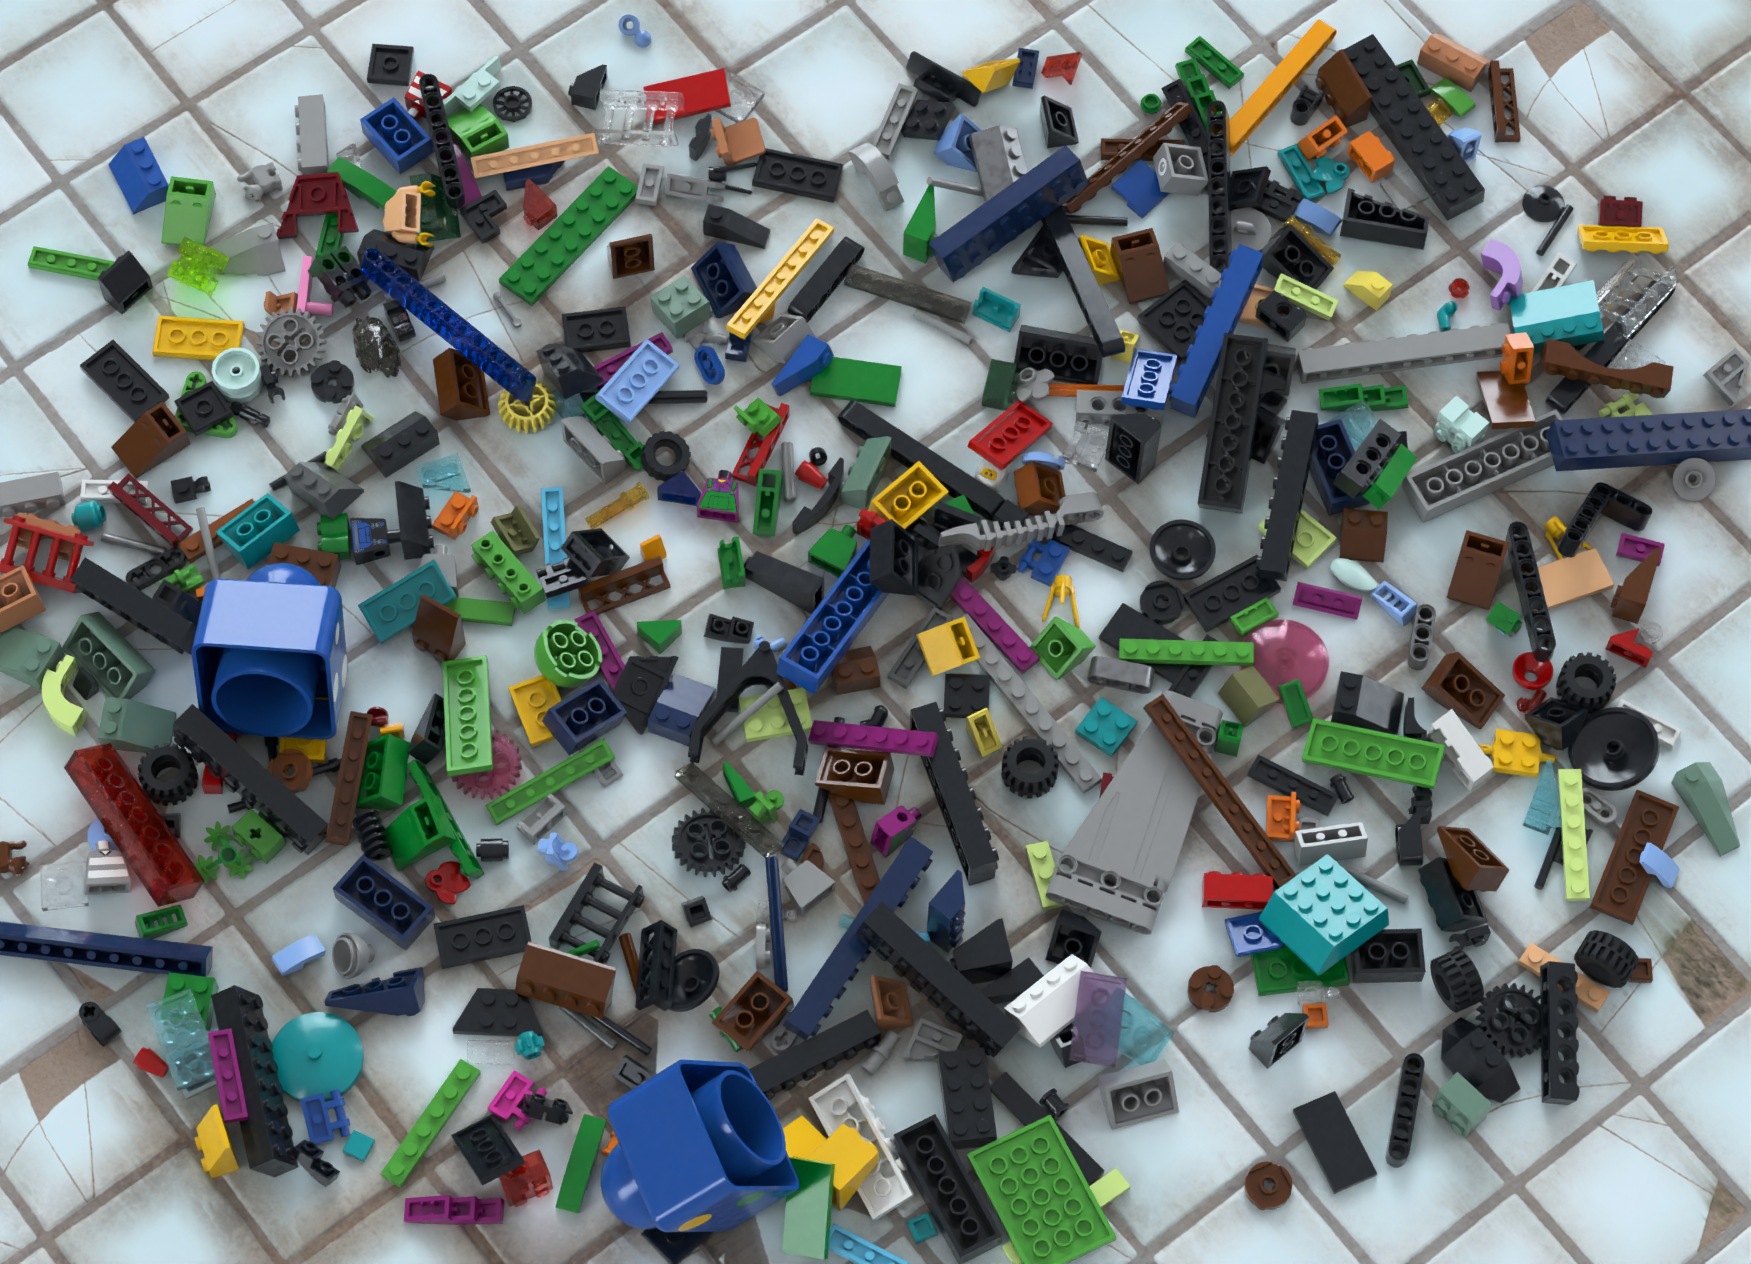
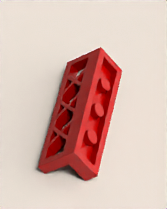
[732,403,790,487]

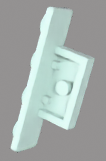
[443,56,501,117]

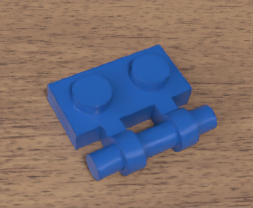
[1017,537,1070,587]
[300,1089,350,1144]

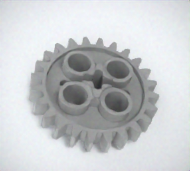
[256,307,327,378]

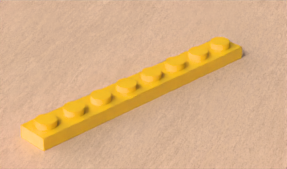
[726,219,834,339]

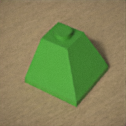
[1030,617,1096,680]

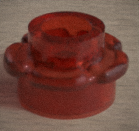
[1448,278,1470,298]

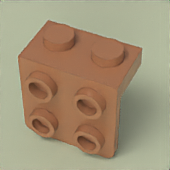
[710,117,766,166]

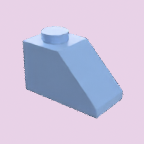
[1448,127,1482,162]

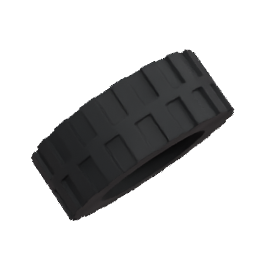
[640,431,691,482]

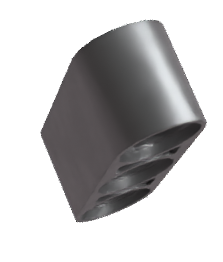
[1407,604,1436,670]
[1087,656,1155,694]

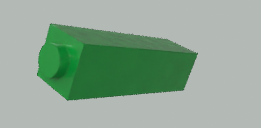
[1362,443,1417,510]

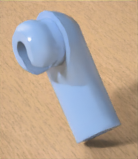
[753,636,787,654]

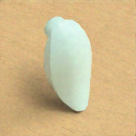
[1330,558,1377,592]

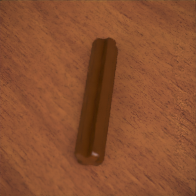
[619,933,648,997]

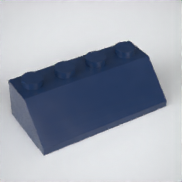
[927,870,966,953]

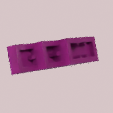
[404,1195,505,1225]

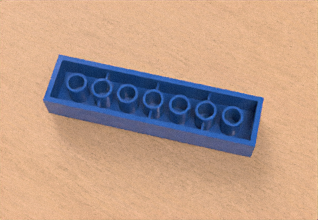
[1169,244,1263,418]
[776,539,889,695]

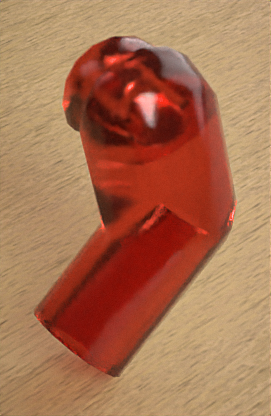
[1516,689,1547,713]

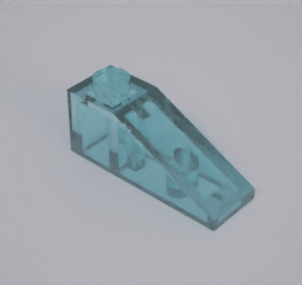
[1522,759,1560,835]

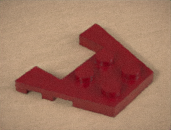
[276,172,359,239]

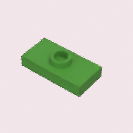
[1229,597,1279,637]

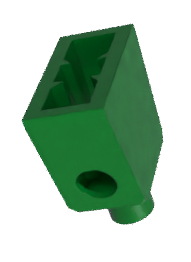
[808,525,857,578]

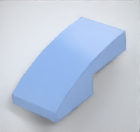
[1639,842,1680,888]
[271,934,326,976]

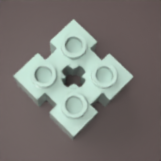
[1433,396,1489,453]

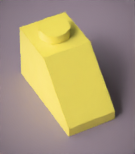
[1343,271,1393,311]

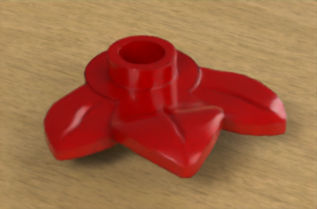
[425,861,471,904]

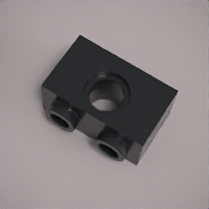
[1255,290,1307,342]

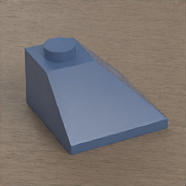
[934,114,982,172]

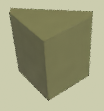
[1218,666,1280,727]

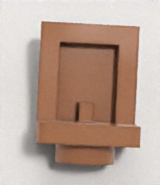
[264,291,298,317]

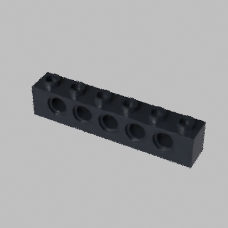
[1540,961,1580,1105]

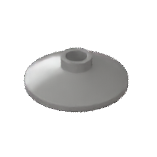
[1672,458,1716,501]

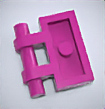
[487,1070,547,1131]

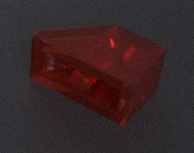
[523,179,558,231]

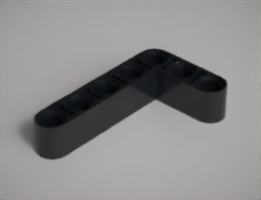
[1558,482,1652,558]

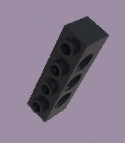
[1332,419,1401,499]

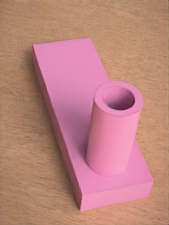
[296,256,334,316]

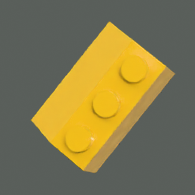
[869,461,949,529]

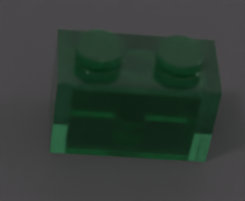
[982,359,1020,411]

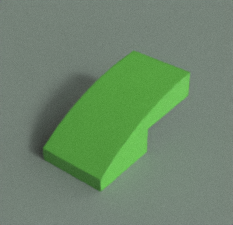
[1430,78,1476,118]

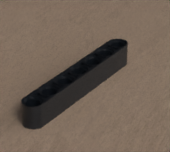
[419,74,465,209]
[1505,521,1556,663]

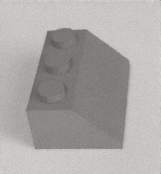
[561,416,625,484]
[1098,1059,1179,1130]

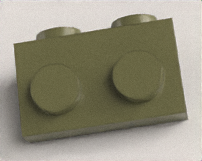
[490,505,540,555]

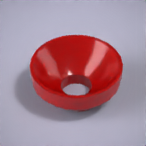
[1512,652,1554,690]

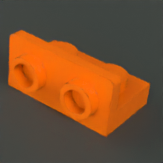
[432,491,479,540]

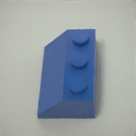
[108,137,169,215]

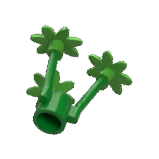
[191,821,254,884]

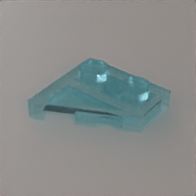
[1328,400,1378,444]
[416,453,471,493]

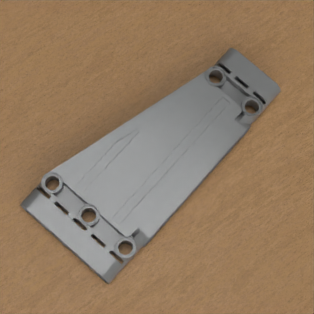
[1046,690,1223,935]

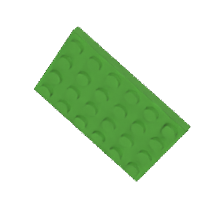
[966,1114,1117,1264]

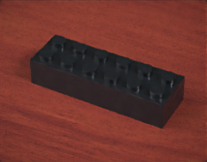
[70,557,197,655]
[893,1114,1002,1264]

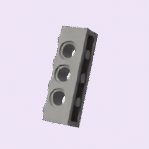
[1075,390,1163,426]

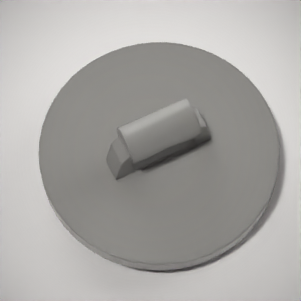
[1219,208,1272,252]

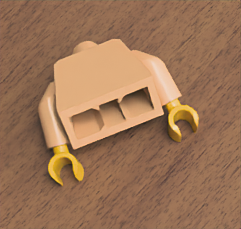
[382,181,435,247]

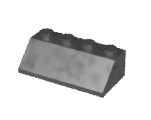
[969,125,1027,203]

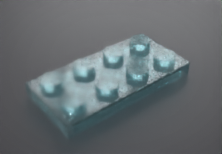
[146,989,215,1091]

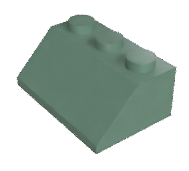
[839,436,892,510]

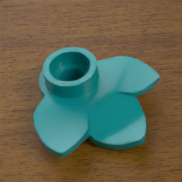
[1310,157,1350,194]

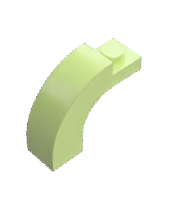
[42,655,87,736]

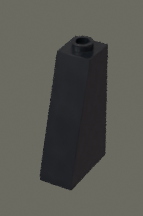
[744,551,824,614]

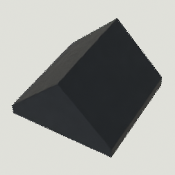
[1040,95,1079,148]

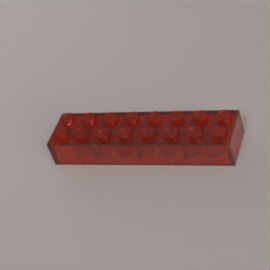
[64,743,205,907]

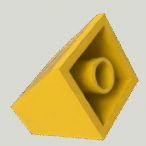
[807,1123,878,1211]

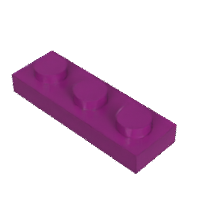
[1292,582,1363,620]

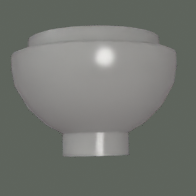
[332,932,375,979]

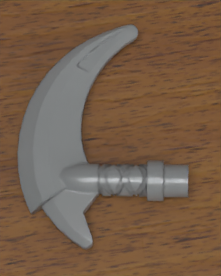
[685,306,729,350]

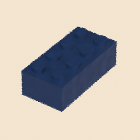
[1309,419,1370,516]
[333,855,435,951]

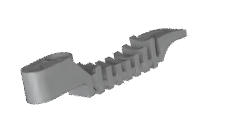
[938,492,1104,551]

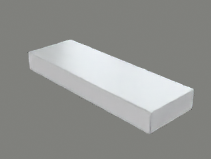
[80,480,149,504]
[1617,699,1682,750]

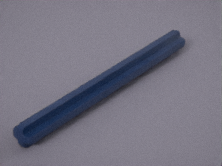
[765,856,788,992]

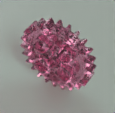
[451,730,522,800]

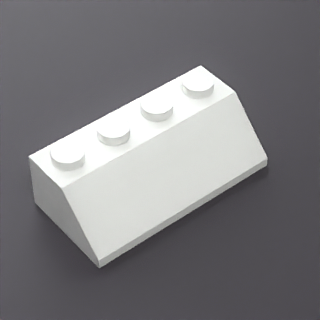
[1004,954,1108,1048]

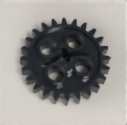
[672,808,746,877]
[1475,983,1541,1058]

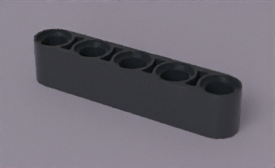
[787,236,865,323]
[1385,1053,1425,1168]

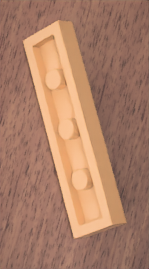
[1518,943,1610,1013]

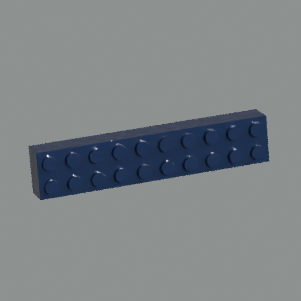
[1546,409,1751,471]

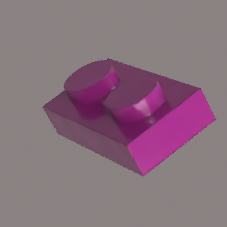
[1616,533,1665,566]

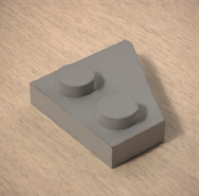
[1703,348,1750,406]
[902,1017,963,1060]

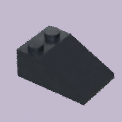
[1260,224,1334,290]
[1331,671,1404,735]
[1249,1013,1309,1069]

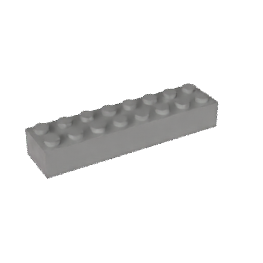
[1402,409,1563,523]

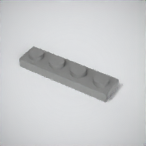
[872,83,918,160]

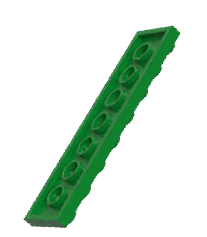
[499,166,638,306]

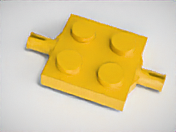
[1478,729,1555,778]

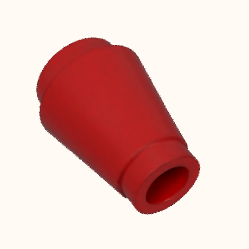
[795,460,828,490]
[133,1047,170,1078]

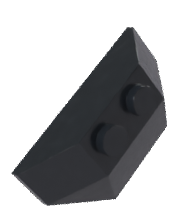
[1441,1017,1520,1103]

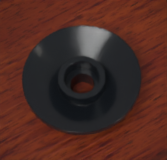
[1522,185,1565,222]

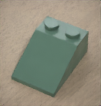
[0,627,64,690]
[97,697,176,753]

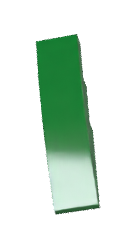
[1175,58,1221,133]
[326,157,396,210]
[1318,383,1409,412]
[555,1114,607,1214]

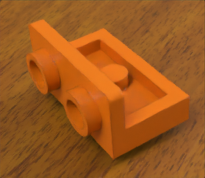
[1266,792,1300,842]

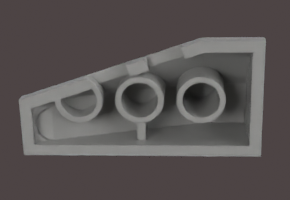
[193,223,286,276]

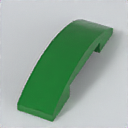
[580,393,644,471]

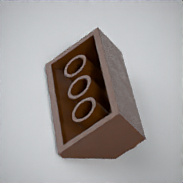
[515,941,616,1020]

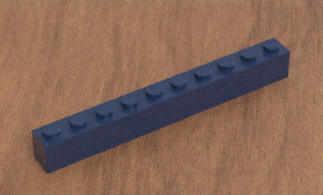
[783,837,933,1041]
[0,921,213,977]

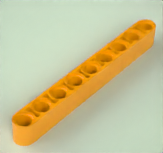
[1218,19,1337,156]

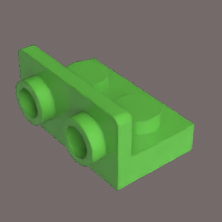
[733,398,782,438]

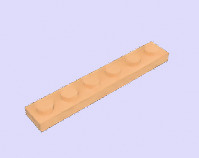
[470,133,599,179]

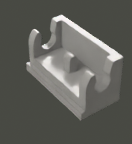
[516,794,567,845]

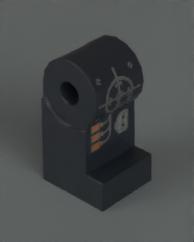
[383,298,416,342]

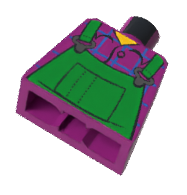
[697,470,739,523]
[870,806,922,858]

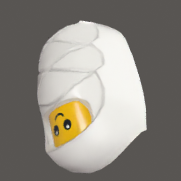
[974,458,1011,491]

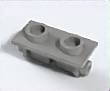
[328,393,364,436]

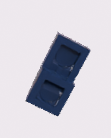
[725,330,753,362]
[777,808,820,862]

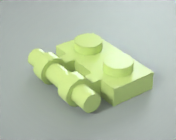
[1599,393,1653,418]

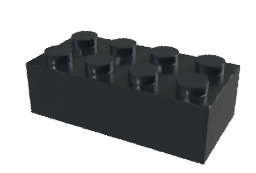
[937,1047,997,1150]

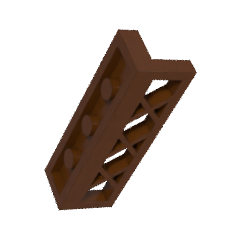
[1488,60,1521,142]
[578,556,671,615]

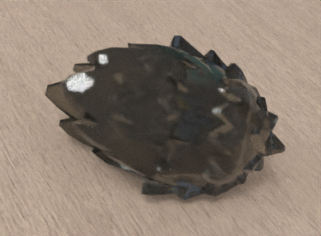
[352,316,401,378]

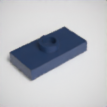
[1012,48,1039,89]

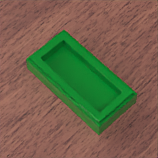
[1277,679,1313,728]

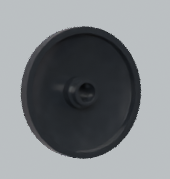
[1568,707,1660,791]

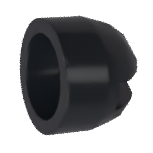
[809,447,827,466]

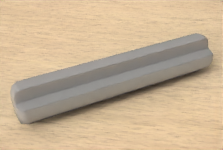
[781,442,796,502]

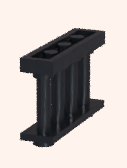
[549,862,645,964]

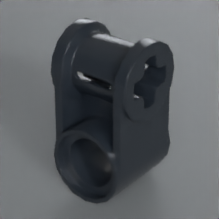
[1290,85,1324,126]
[79,1001,122,1047]

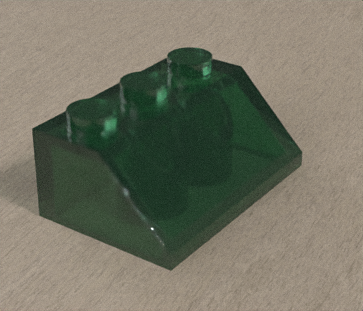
[409,173,461,242]

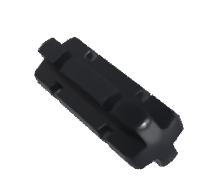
[230,401,271,428]

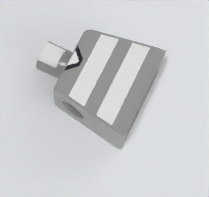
[84,840,131,895]

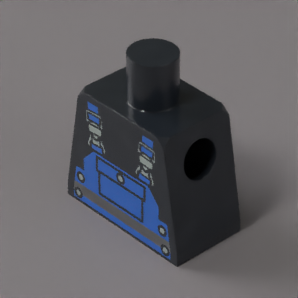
[350,518,401,565]

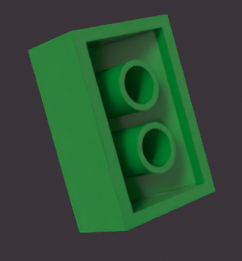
[355,734,410,810]

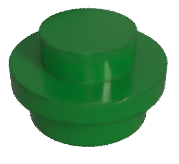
[1140,94,1161,114]

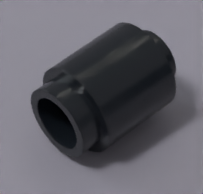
[476,838,509,862]

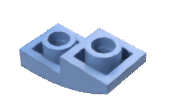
[1292,199,1342,237]

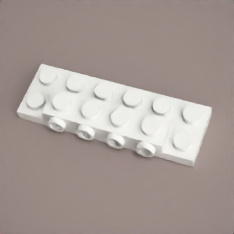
[808,1074,915,1221]

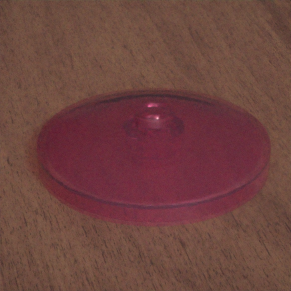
[1239,620,1329,704]

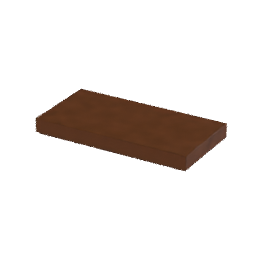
[1476,371,1536,429]

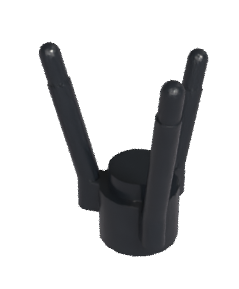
[709,162,757,194]

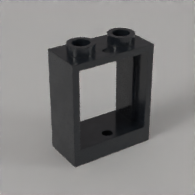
[561,528,630,578]

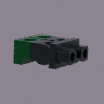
[308,246,372,308]

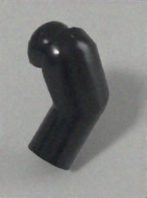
[860,705,888,727]

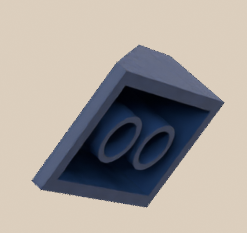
[648,673,716,746]

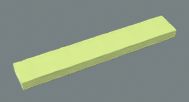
[1002,1168,1130,1264]

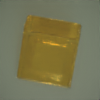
[1426,97,1452,126]

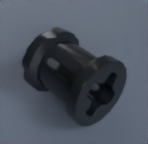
[1039,1088,1070,1120]

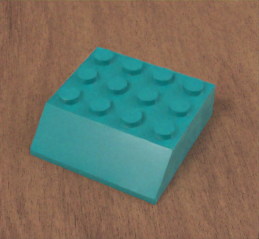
[1259,854,1389,976]

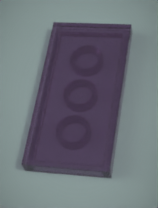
[1069,971,1127,1067]

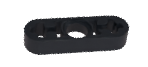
[126,548,186,591]

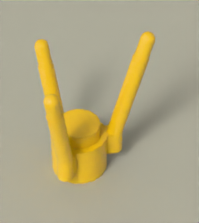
[1544,516,1591,560]
[1042,575,1080,629]

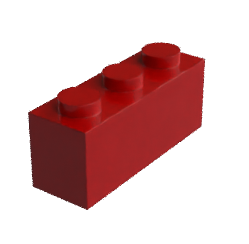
[1202,871,1273,910]

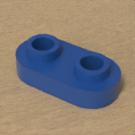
[694,346,725,385]

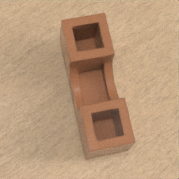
[9,512,82,561]

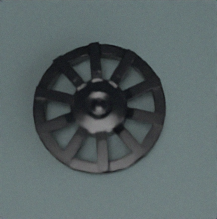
[493,86,532,123]

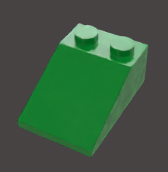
[903,185,938,264]

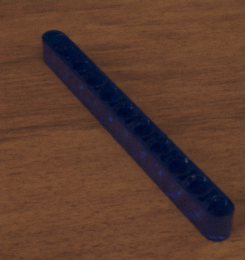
[360,248,537,401]

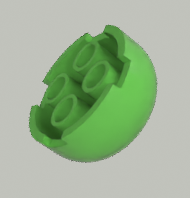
[534,620,602,688]

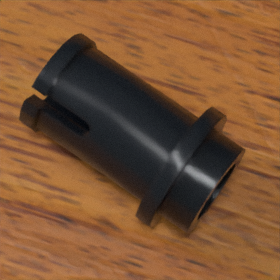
[1330,774,1355,804]
[721,864,751,892]

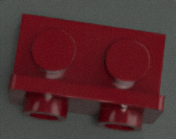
[1597,196,1643,227]

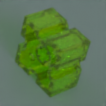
[167,236,229,296]

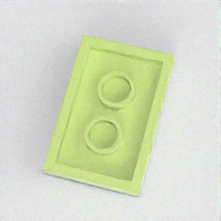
[1258,509,1337,569]
[739,688,812,742]

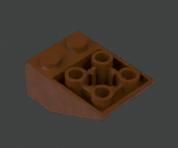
[1110,228,1170,304]
[111,401,190,479]
[1447,530,1509,610]

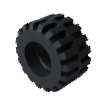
[1556,652,1617,714]
[1001,736,1059,798]
[138,743,198,806]
[1574,930,1639,988]
[1430,948,1484,1013]

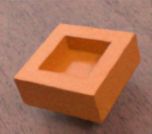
[1302,1003,1329,1029]

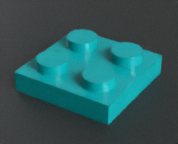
[1075,697,1138,757]

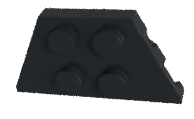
[1011,223,1063,278]
[612,656,679,735]
[453,988,543,1038]

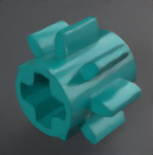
[514,1031,545,1060]

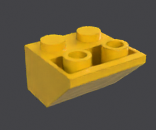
[916,616,980,676]

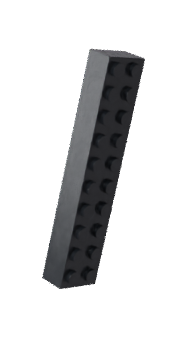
[1343,34,1485,221]

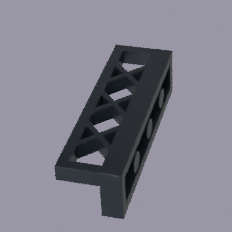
[635,920,677,1011]

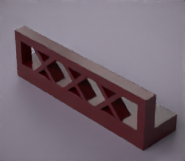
[107,473,193,548]

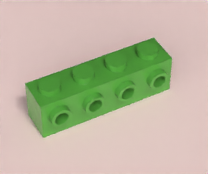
[471,530,546,614]

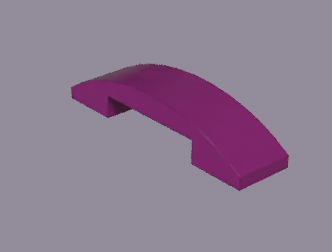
[432,136,482,207]

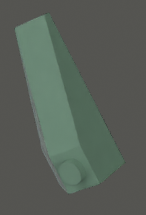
[1671,762,1740,857]

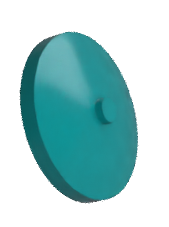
[272,1012,364,1102]

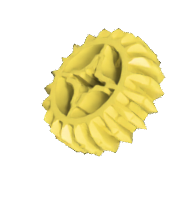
[498,377,557,434]

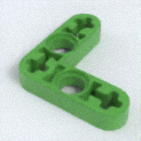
[175,372,238,438]

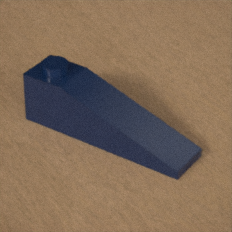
[324,967,425,1016]

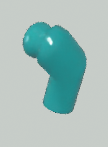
[1437,301,1458,332]

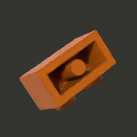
[1297,115,1348,161]
[1347,130,1395,183]
[1500,332,1534,385]

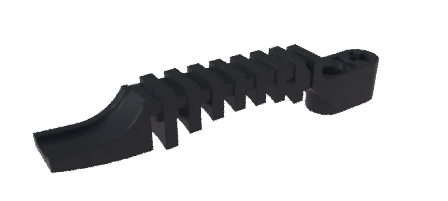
[1395,697,1433,866]

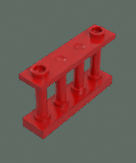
[0,515,94,593]

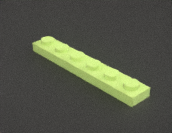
[1557,769,1590,901]

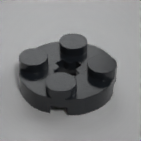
[310,360,354,404]
[1139,581,1184,624]

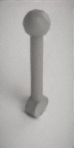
[493,292,521,328]

